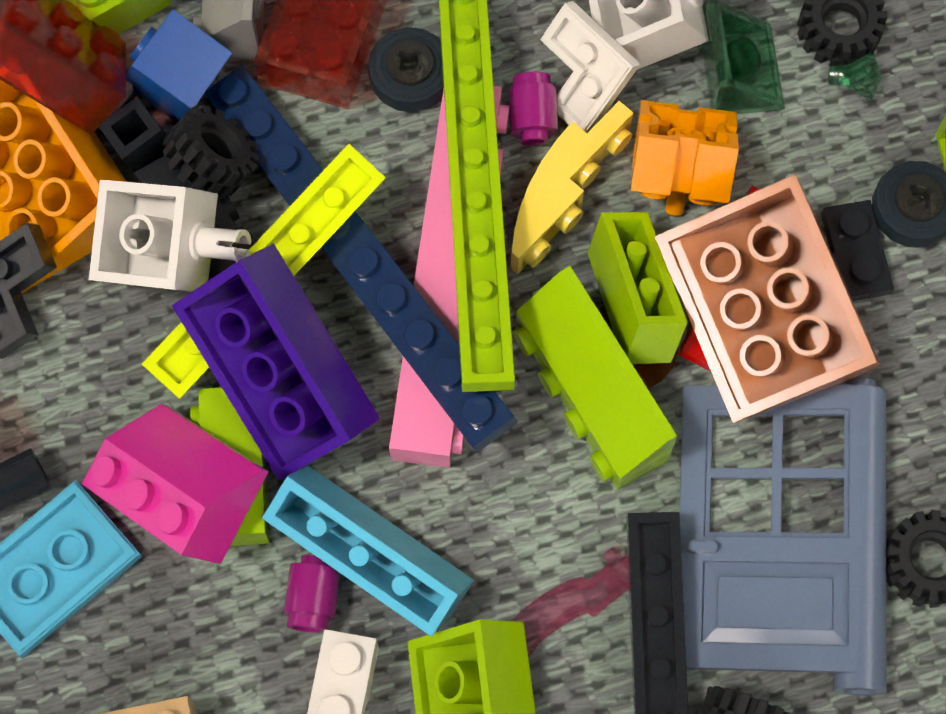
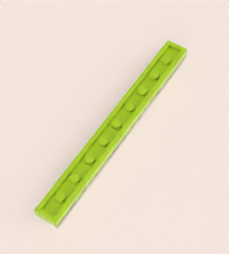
[438,0,515,392]

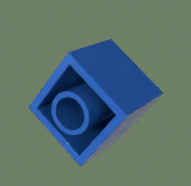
[122,9,232,123]

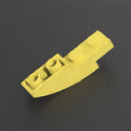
[511,101,633,274]

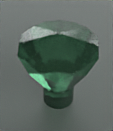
[828,54,882,101]

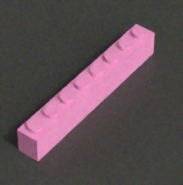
[389,86,510,468]

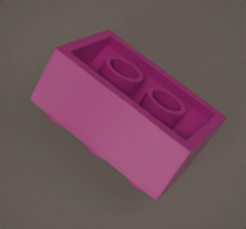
[82,404,268,564]

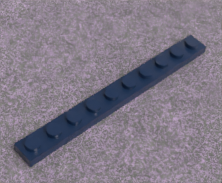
[204,65,518,453]

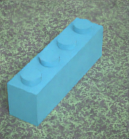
[262,466,474,637]

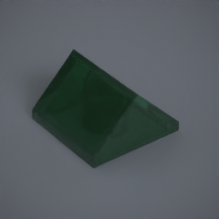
[701,0,785,115]

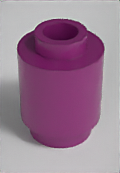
[508,72,558,146]
[283,555,341,633]

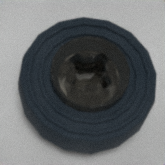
[367,27,444,112]
[872,161,946,247]

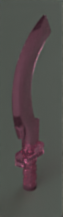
[512,546,629,659]

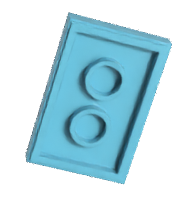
[0,480,142,659]

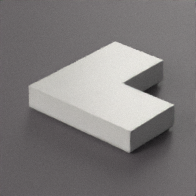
[540,1,641,133]

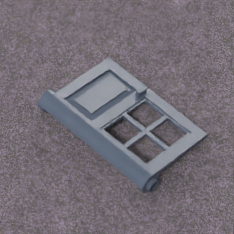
[679,378,887,696]

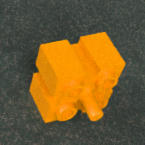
[631,100,739,216]

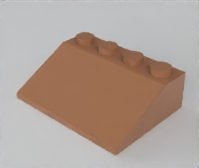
[655,174,881,423]

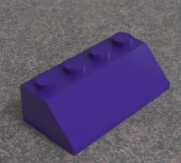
[172,243,381,480]

